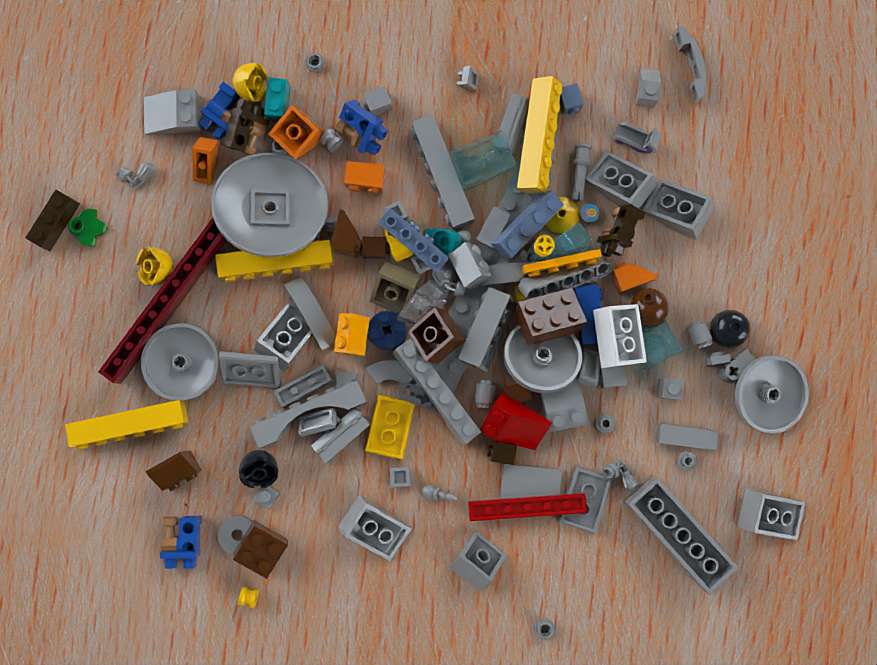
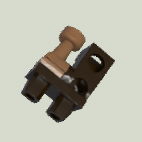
[220,100,269,155]
[597,204,645,257]

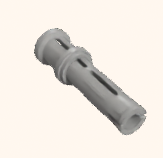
[571,143,592,202]

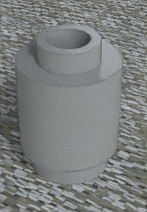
[688,320,713,349]
[475,380,496,408]

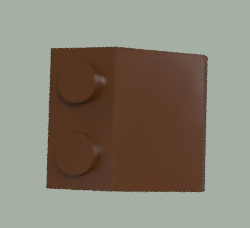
[330,209,362,258]
[145,450,201,492]

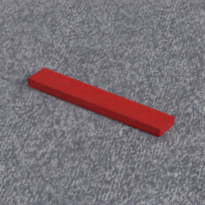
[468,493,587,521]

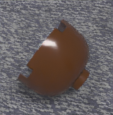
[630,288,669,328]

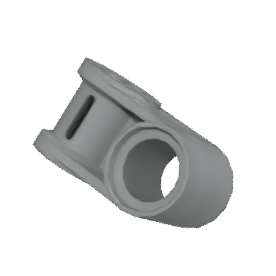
[719,348,755,382]

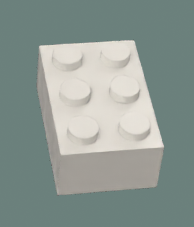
[593,304,647,368]

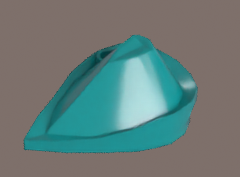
[424,228,461,260]

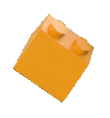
[334,313,370,356]

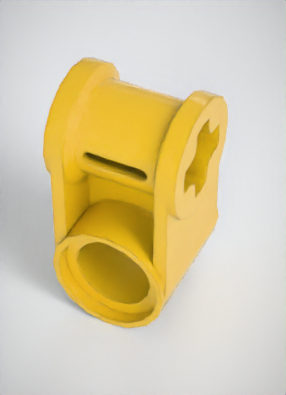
[385,229,414,262]

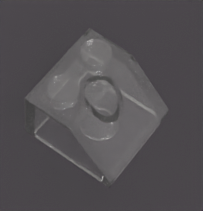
[396,279,449,325]

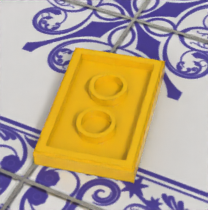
[365,395,415,460]

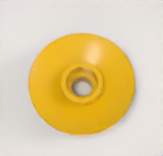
[545,196,580,234]

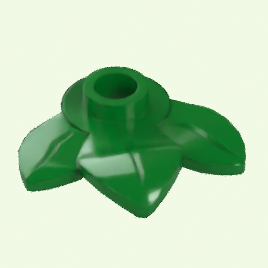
[69,209,108,247]

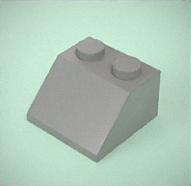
[449,531,506,592]

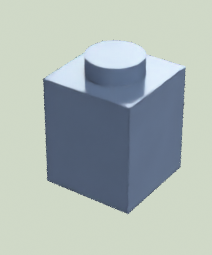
[559,83,584,116]

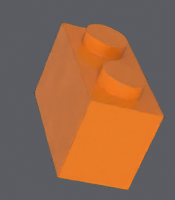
[344,161,386,194]

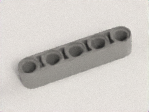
[518,256,611,299]

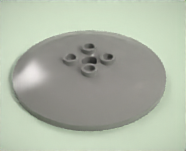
[211,153,328,257]

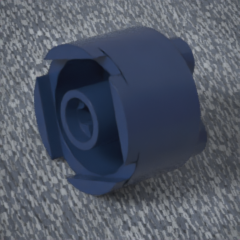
[368,311,407,351]

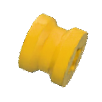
[534,235,555,257]
[238,586,259,609]

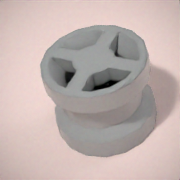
[319,128,343,153]

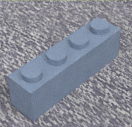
[491,190,564,258]

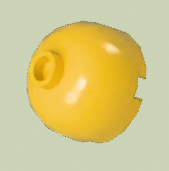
[232,63,268,102]
[136,247,174,285]

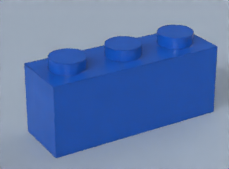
[573,284,603,346]

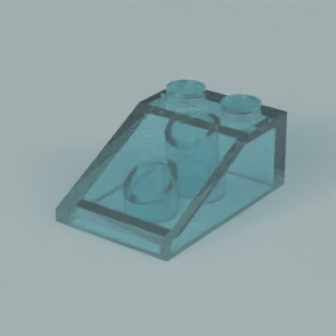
[449,130,517,191]
[528,222,593,262]
[641,320,683,369]

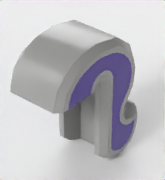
[613,122,662,154]

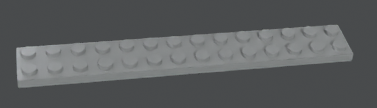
[410,160,555,414]

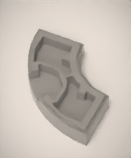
[366,360,414,384]

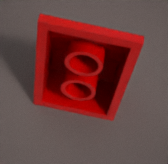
[479,392,552,450]

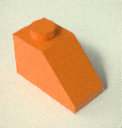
[192,137,218,184]
[611,262,658,294]

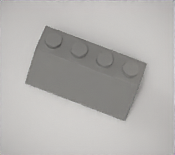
[458,287,517,373]

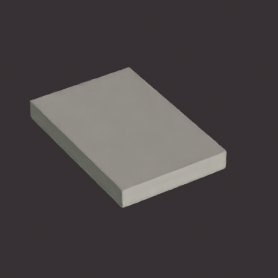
[219,351,281,388]
[500,464,562,499]
[558,466,613,534]

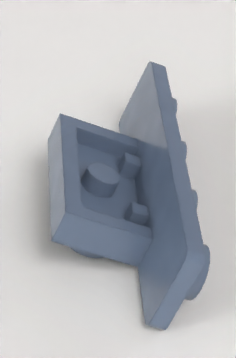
[379,208,449,272]

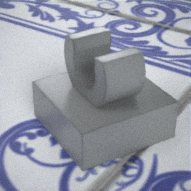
[456,66,479,91]

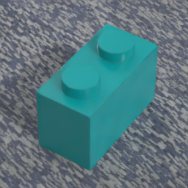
[264,77,291,122]

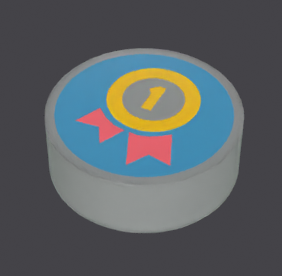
[580,204,599,224]

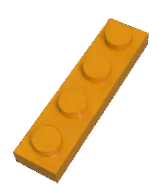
[522,249,602,277]

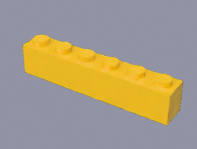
[517,76,562,194]
[216,240,335,282]
[65,400,189,450]

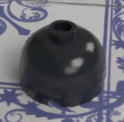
[710,310,750,348]
[239,450,279,488]

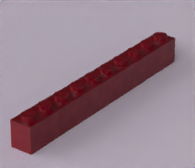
[98,217,227,384]

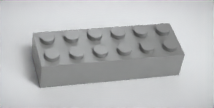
[624,476,739,595]

